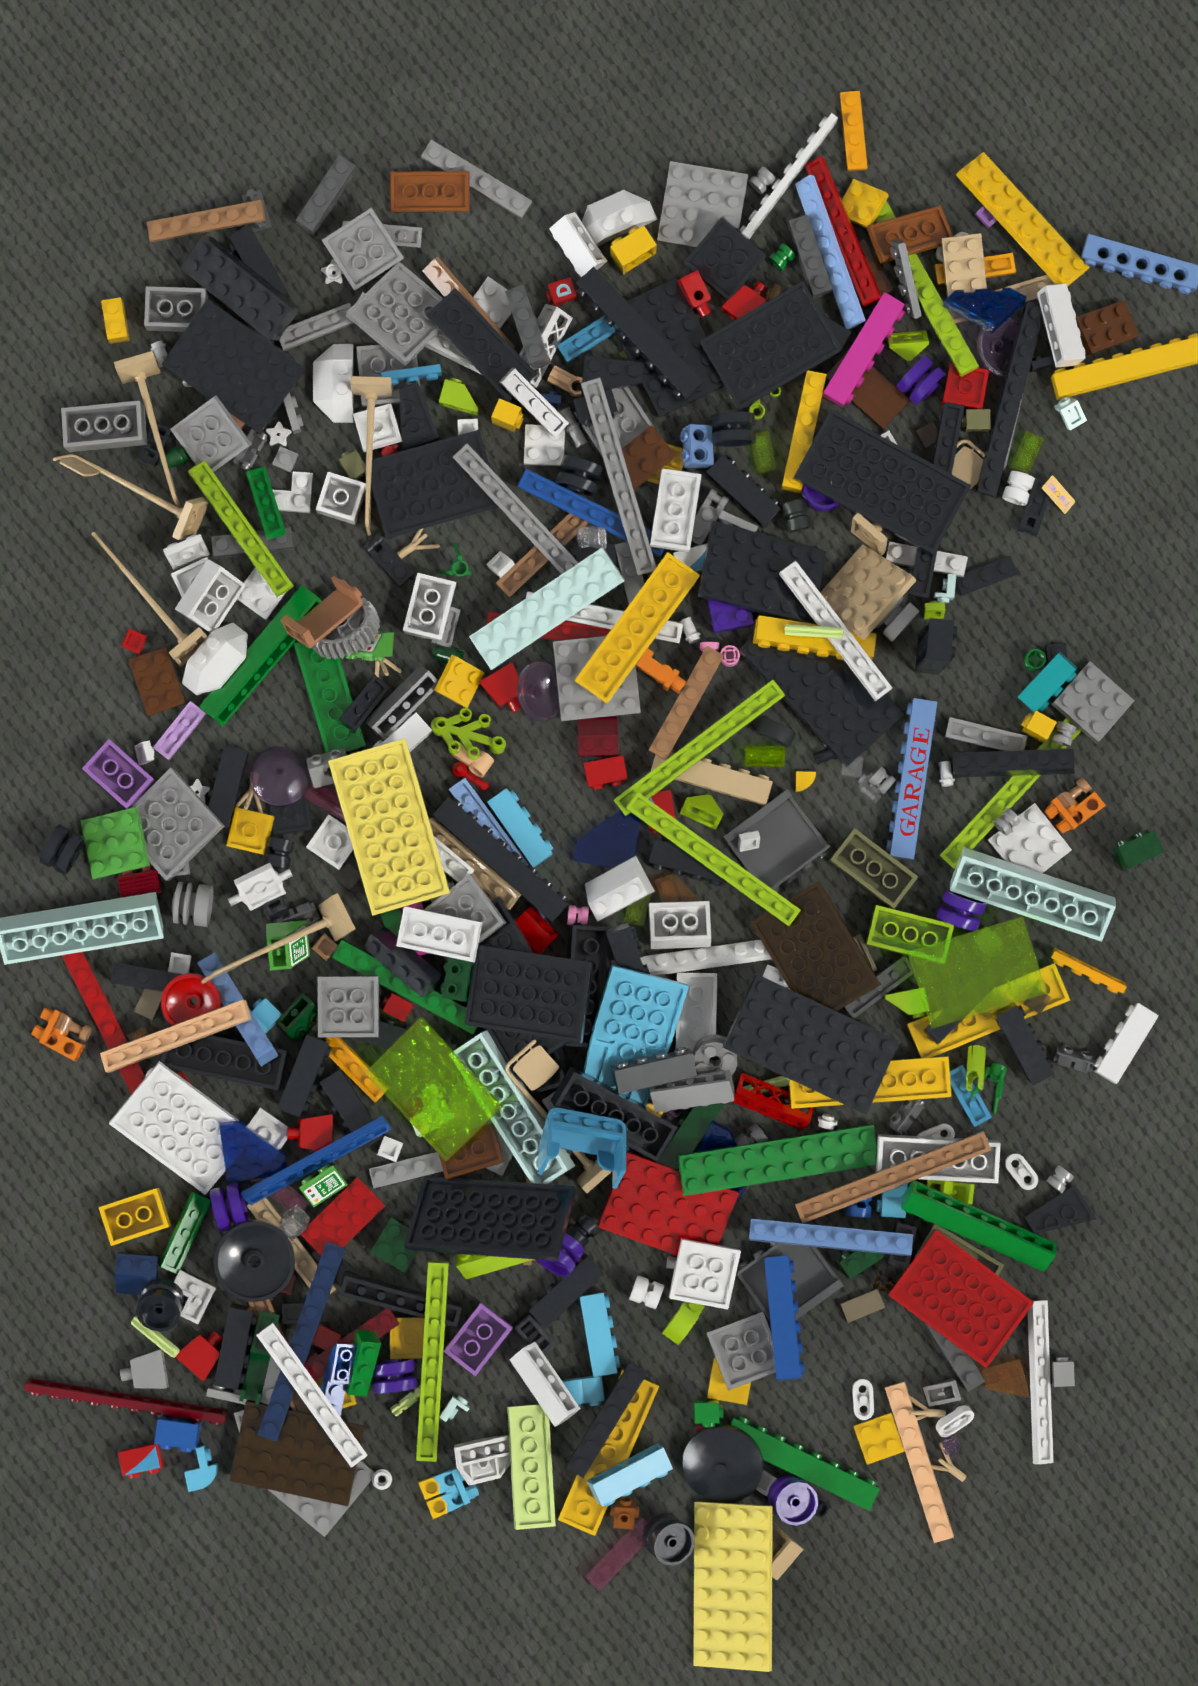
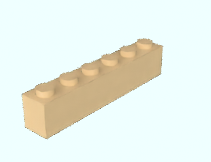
[651,749,773,806]

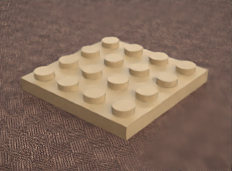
[820,544,916,640]

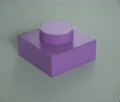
[975,206,997,229]

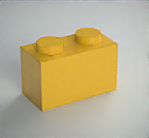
[101,297,130,344]
[491,399,524,433]
[1021,711,1057,743]

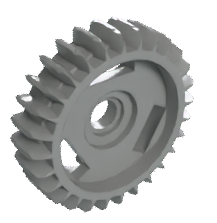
[312,598,380,660]

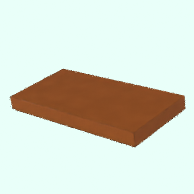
[390,171,470,212]
[867,205,953,264]

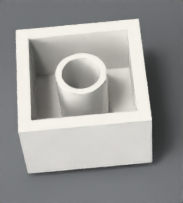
[316,472,366,525]

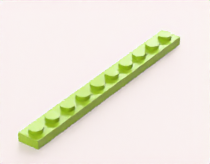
[875,201,979,377]
[614,680,785,816]
[939,718,1081,869]
[626,792,801,926]
[416,1261,449,1462]

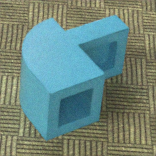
[184,1445,218,1492]

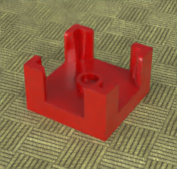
[941,363,989,409]

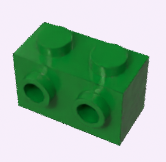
[693,1399,723,1427]

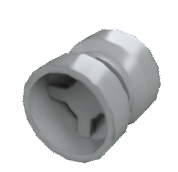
[748,167,776,195]
[1052,721,1077,747]
[868,767,896,794]
[993,808,1021,836]
[1046,1165,1074,1193]

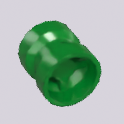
[768,243,796,271]
[1024,649,1046,671]

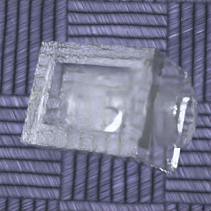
[576,525,607,549]
[857,772,881,804]

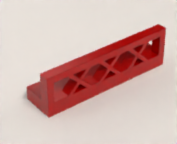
[730,1073,814,1130]

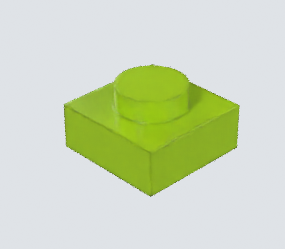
[923,601,945,619]

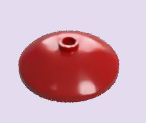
[161,973,222,1026]

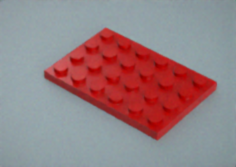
[597,1151,739,1255]
[888,1229,1034,1368]

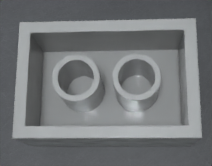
[144,286,208,332]

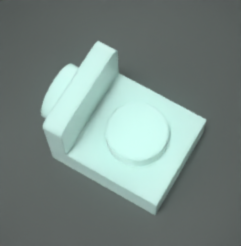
[1054,397,1087,430]
[933,574,956,603]
[439,1395,470,1422]

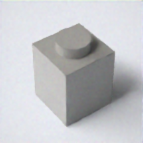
[1051,1357,1075,1387]

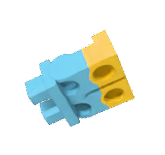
[419,1467,479,1519]

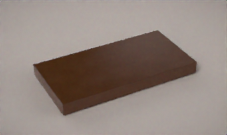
[826,349,910,430]

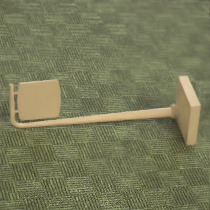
[114,351,181,508]
[351,376,393,536]
[851,439,985,556]
[53,454,209,540]
[92,532,207,667]
[201,893,355,984]
[505,1040,612,1193]

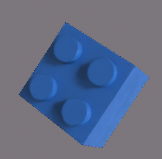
[154,1416,202,1452]

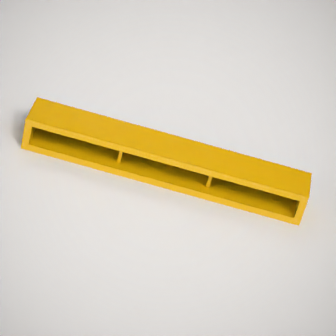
[1051,333,1198,400]

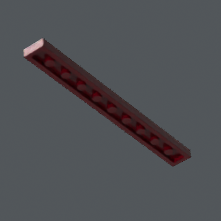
[24,1378,228,1425]

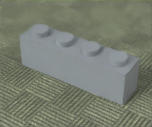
[650,1070,735,1112]

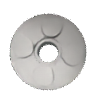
[693,1034,737,1076]

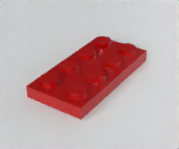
[299,1177,385,1256]

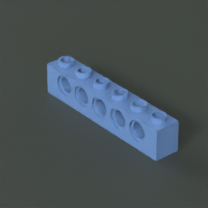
[1081,234,1198,294]

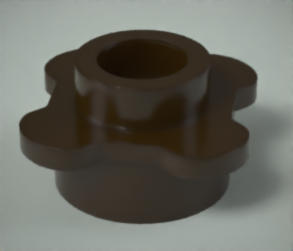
[873,1276,895,1292]

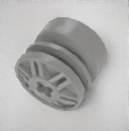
[875,596,919,642]
[172,882,213,927]

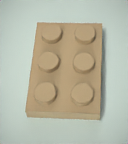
[941,233,987,298]

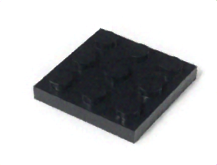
[684,216,768,300]

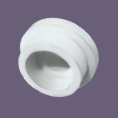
[818,1114,838,1130]
[372,1469,392,1490]

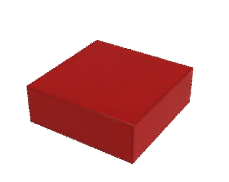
[121,628,148,655]

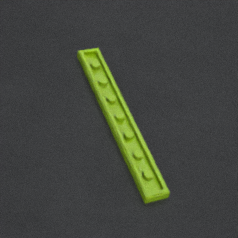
[188,460,294,597]

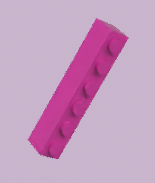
[822,292,905,408]

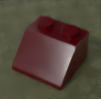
[578,717,619,758]

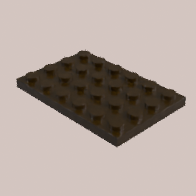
[751,881,881,1011]
[230,1400,365,1506]

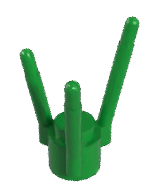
[439,543,471,577]
[970,1063,1007,1114]

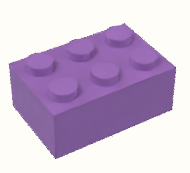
[82,739,156,809]
[443,1302,513,1376]

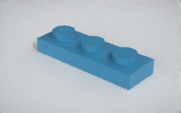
[557,316,615,364]
[381,364,442,386]
[950,1065,992,1127]

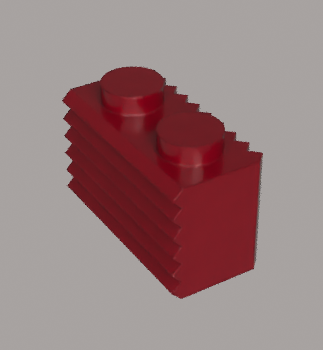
[117,866,163,898]

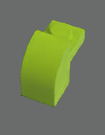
[927,1180,975,1204]
[662,1301,705,1345]

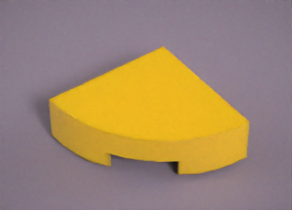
[796,771,816,792]

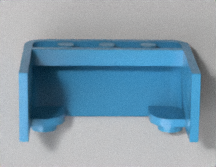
[538,1108,626,1189]

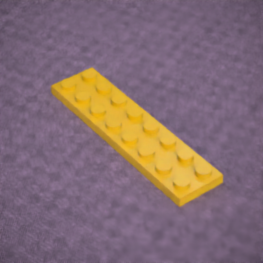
[956,152,1090,287]
[575,552,700,704]
[906,963,1070,1058]
[789,1057,952,1109]
[558,1370,659,1536]

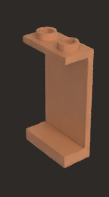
[280,576,364,649]

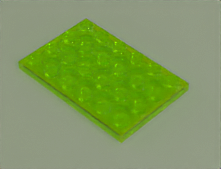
[907,916,1047,1029]
[365,1017,503,1161]

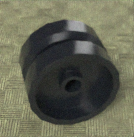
[711,411,756,447]
[555,455,604,497]
[39,824,85,876]
[136,1279,184,1332]
[643,1513,695,1566]

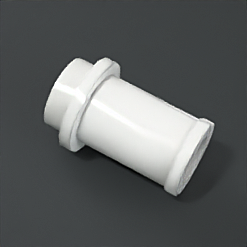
[151,341,167,367]
[680,617,700,644]
[939,761,955,787]

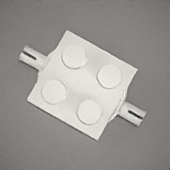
[228,863,293,911]

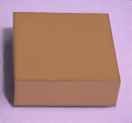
[311,933,339,961]

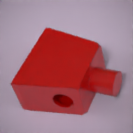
[677,270,711,317]
[721,281,767,320]
[479,663,524,714]
[286,1115,333,1151]
[176,1330,223,1381]

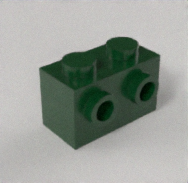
[441,958,473,1002]
[275,993,318,1043]
[838,1250,884,1279]

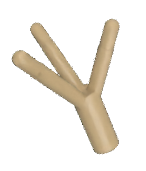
[397,528,440,559]
[375,658,402,677]
[236,772,263,813]
[909,1395,946,1421]
[932,1442,967,1482]

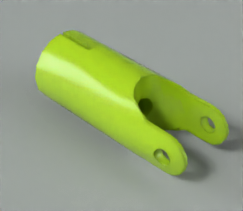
[966,1045,986,1092]

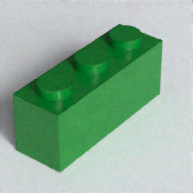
[346,1330,381,1397]

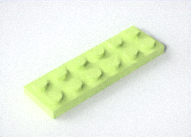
[507,1404,556,1530]

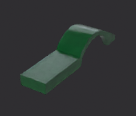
[239,1311,280,1405]

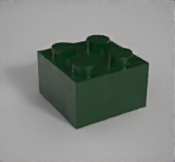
[1112,829,1165,871]
[371,1217,418,1273]

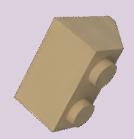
[772,1522,804,1580]

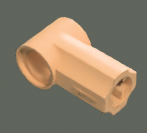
[547,366,582,398]
[452,741,494,778]

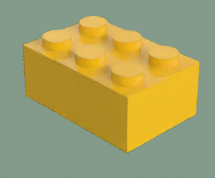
[99,1188,171,1246]

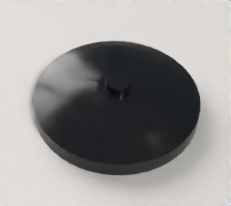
[213,1220,295,1302]
[682,1424,764,1503]

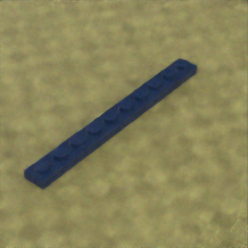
[257,1242,346,1442]

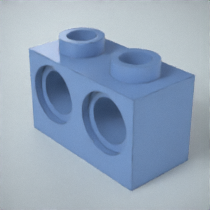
[681,424,714,469]

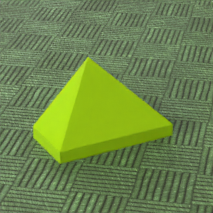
[887,330,929,361]
[680,794,723,830]

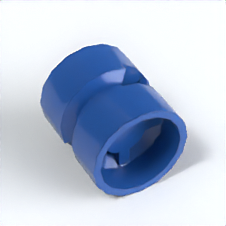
[845,1197,872,1218]

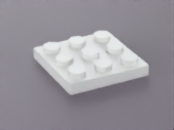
[988,803,1072,873]
[668,1238,741,1309]

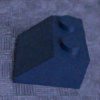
[115,1253,160,1295]

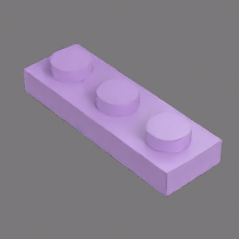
[153,701,206,760]

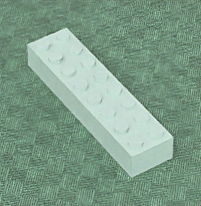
[469,547,625,670]
[950,847,1116,942]
[0,892,164,965]
[450,1030,575,1184]

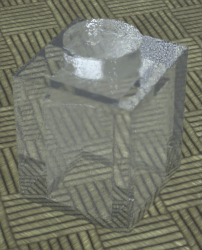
[278,1204,311,1241]

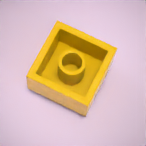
[610,225,657,274]

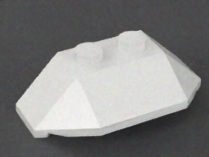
[582,190,658,246]
[313,344,354,423]
[182,623,248,695]
[454,1435,510,1485]

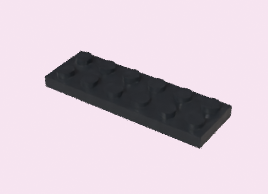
[426,288,537,402]

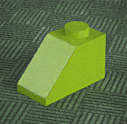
[439,378,479,416]
[883,987,929,1018]

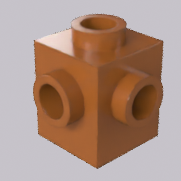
[610,1496,639,1530]

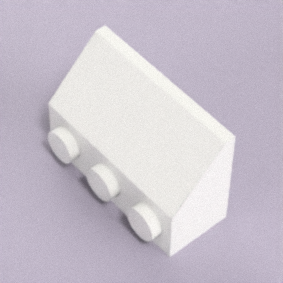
[175,559,246,633]
[403,573,456,640]
[585,856,655,922]
[649,901,711,949]

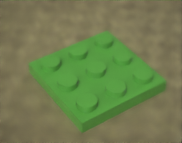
[81,807,150,879]

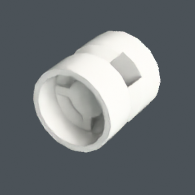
[1002,471,1035,506]
[629,1275,664,1309]

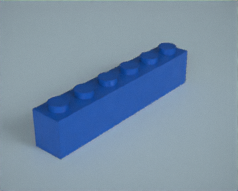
[764,1255,805,1381]

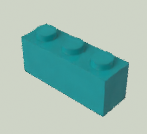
[1018,652,1077,712]

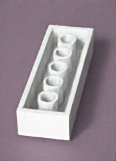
[876,1134,1000,1183]

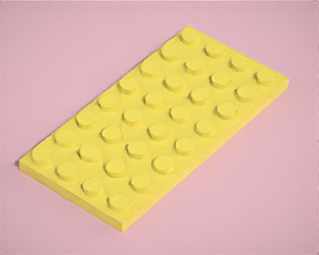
[328,739,450,916]
[693,1501,772,1672]

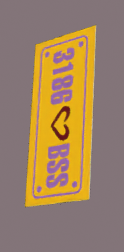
[1042,475,1075,514]

